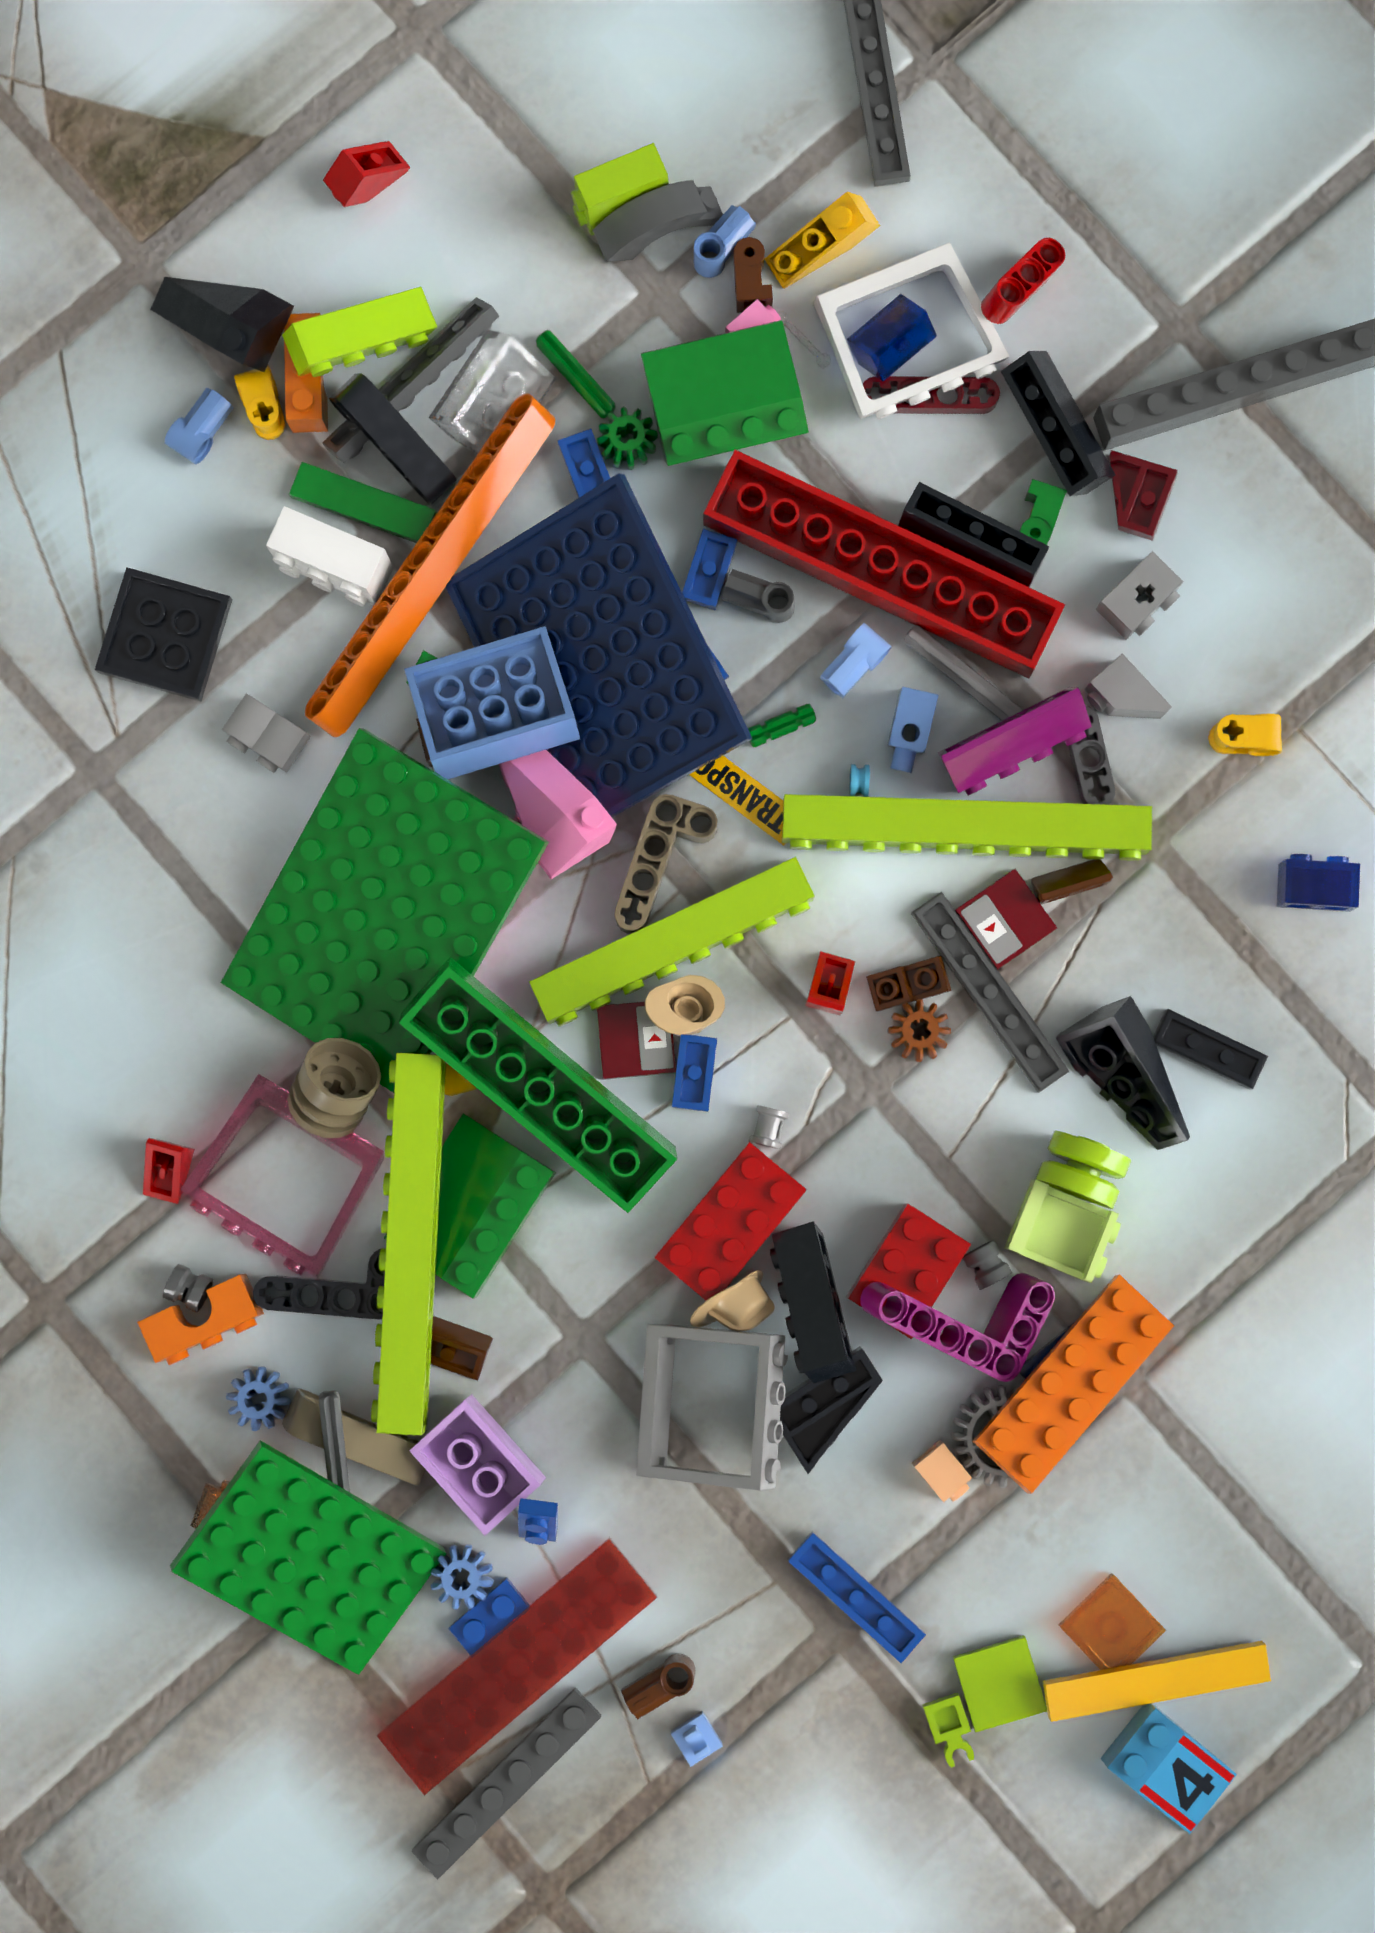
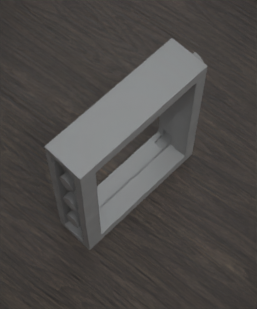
[636,1324,788,1491]

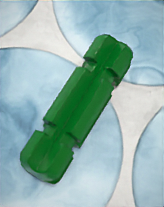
[748,704,816,747]

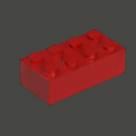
[654,1142,807,1301]

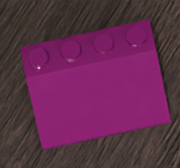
[938,687,1092,796]

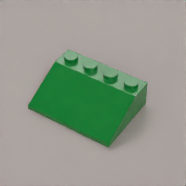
[641,320,809,466]
[384,1113,556,1299]

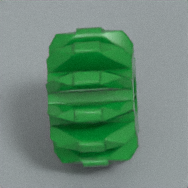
[597,406,658,470]

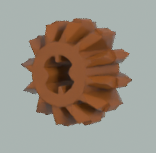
[887,999,951,1062]

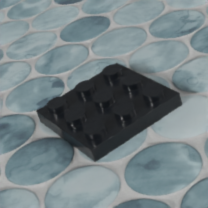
[95,567,233,702]

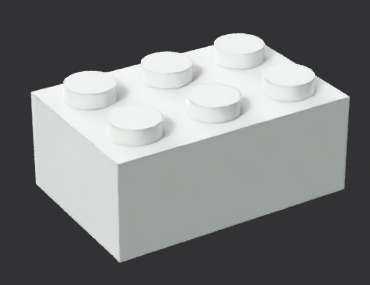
[266,506,394,606]

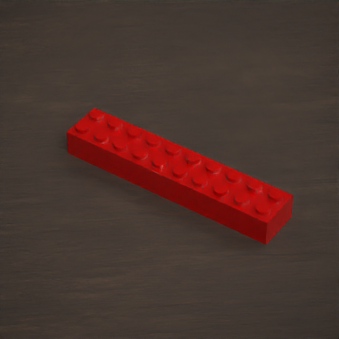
[703,450,1066,679]

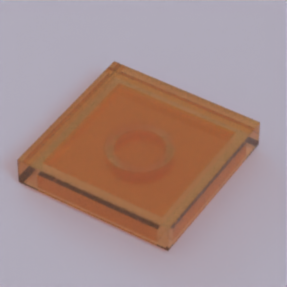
[1058,1573,1166,1670]

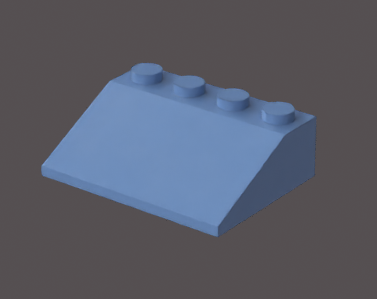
[404,626,580,780]

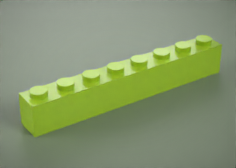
[529,857,815,1027]

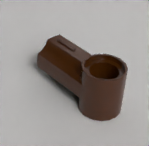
[621,1654,695,1720]

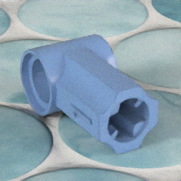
[693,205,756,278]
[165,388,233,464]

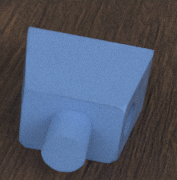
[887,687,939,773]

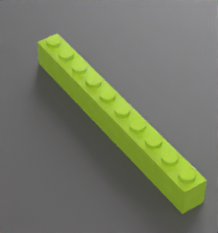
[782,794,1152,861]
[371,1053,446,1436]

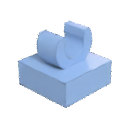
[671,1711,723,1767]

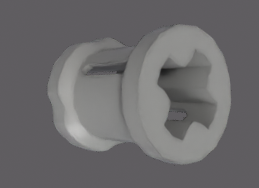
[749,1105,789,1149]

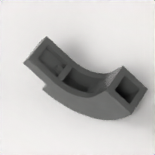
[593,180,723,262]

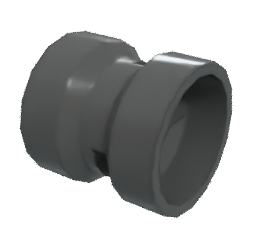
[963,1240,1012,1290]
[163,1264,213,1313]

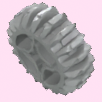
[951,1385,1019,1488]

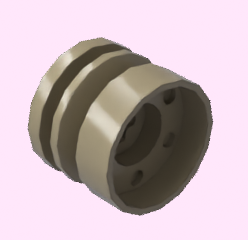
[287,1038,381,1138]

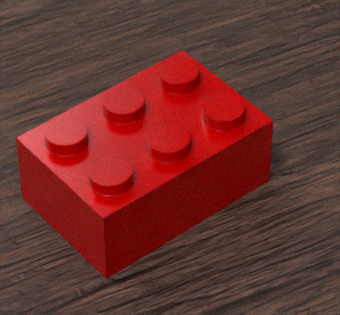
[846,1203,971,1339]

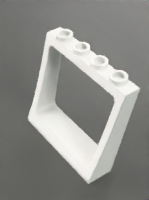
[813,242,1010,419]

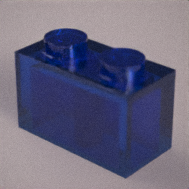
[847,294,937,381]
[1277,854,1360,912]

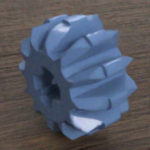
[226,1366,291,1431]
[430,1544,494,1610]

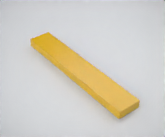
[1043,1641,1271,1722]

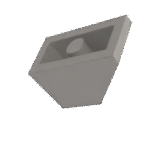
[1085,653,1172,719]

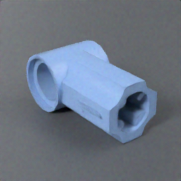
[820,623,892,698]

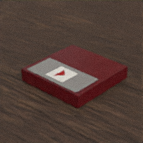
[955,868,1057,970]
[597,1002,676,1079]

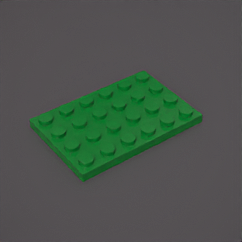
[170,1440,447,1675]

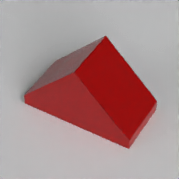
[805,951,855,1016]
[143,1138,195,1204]

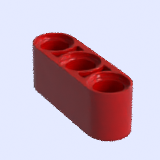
[981,237,1066,324]

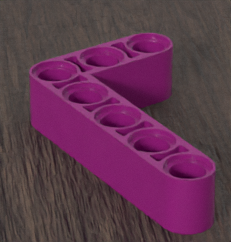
[860,1273,1055,1382]

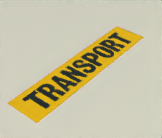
[689,756,786,846]

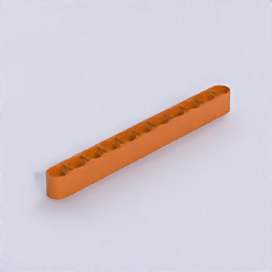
[305,393,556,737]

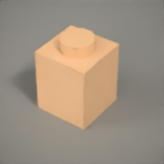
[912,1440,972,1502]

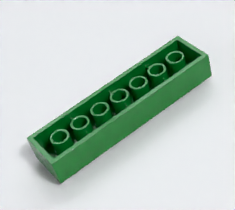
[399,957,677,1213]

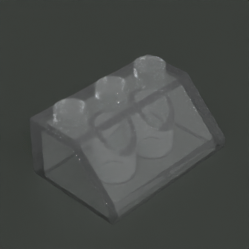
[428,329,557,454]

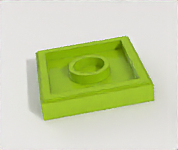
[952,1635,1047,1733]

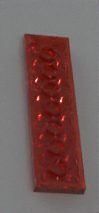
[377,1537,657,1796]

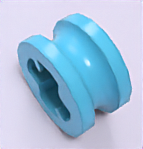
[849,764,870,797]

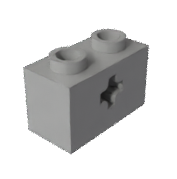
[1096,551,1184,640]

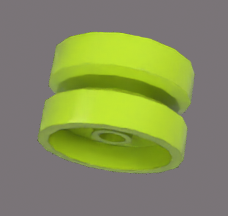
[1036,1130,1131,1209]

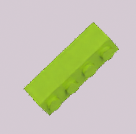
[282,286,437,377]

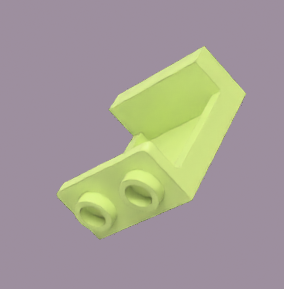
[1004,1179,1121,1283]

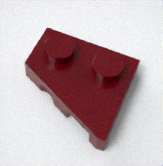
[1110,450,1178,541]

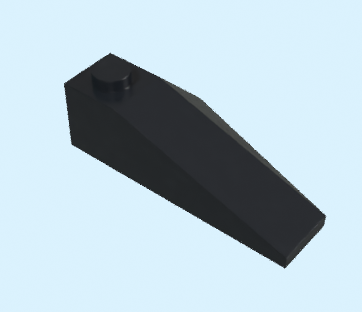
[1056,996,1190,1150]

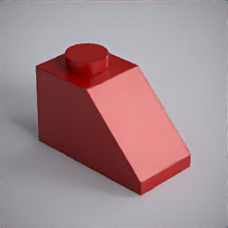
[323,141,410,207]

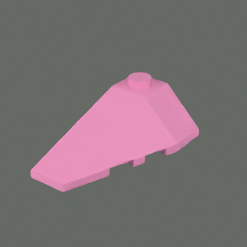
[499,750,617,879]

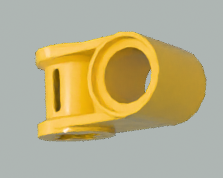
[234,365,286,440]
[1208,713,1282,756]

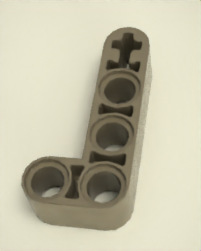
[614,794,718,934]
[282,1388,426,1485]

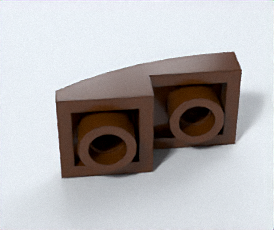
[866,956,952,1012]

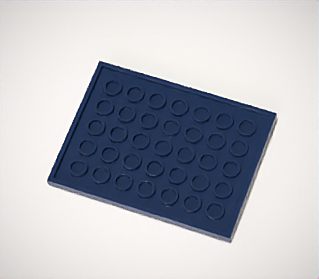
[446,473,753,817]

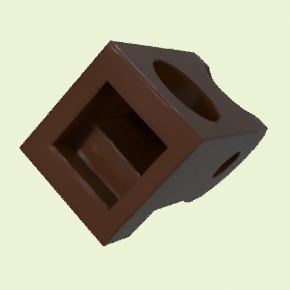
[733,237,773,313]

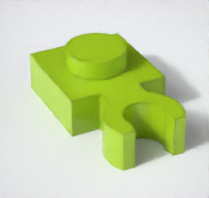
[922,1692,974,1768]

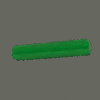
[535,330,616,419]

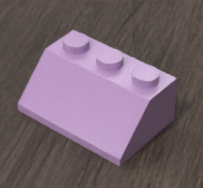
[409,1394,546,1536]

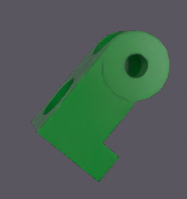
[1019,479,1067,545]

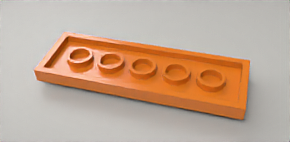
[972,1274,1174,1494]

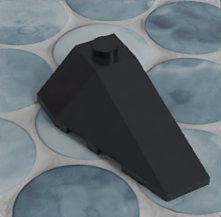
[150,277,294,372]

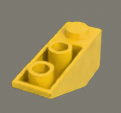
[765,191,881,289]

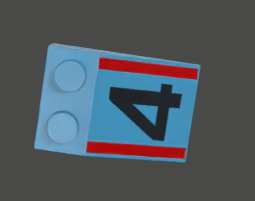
[1101,1703,1237,1834]

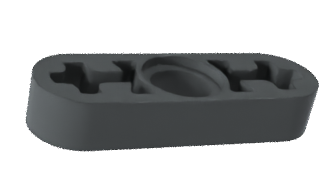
[1068,705,1115,805]

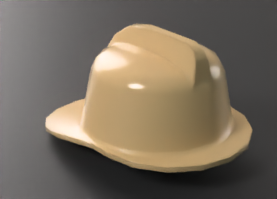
[645,975,725,1035]
[690,1270,775,1331]

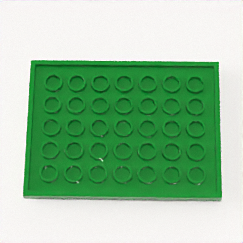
[220,728,549,1093]

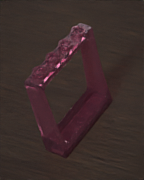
[180,1074,384,1279]

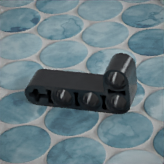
[329,373,457,505]
[253,1249,385,1320]

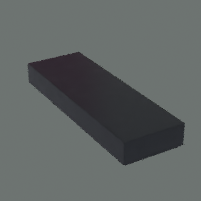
[1153,1009,1268,1090]

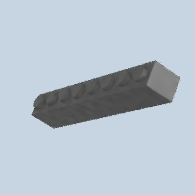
[1093,318,1375,451]

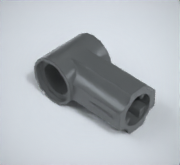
[722,569,795,623]

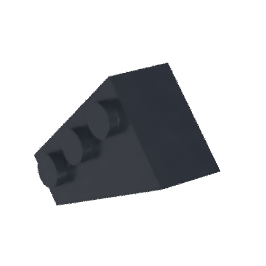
[780,1346,883,1474]

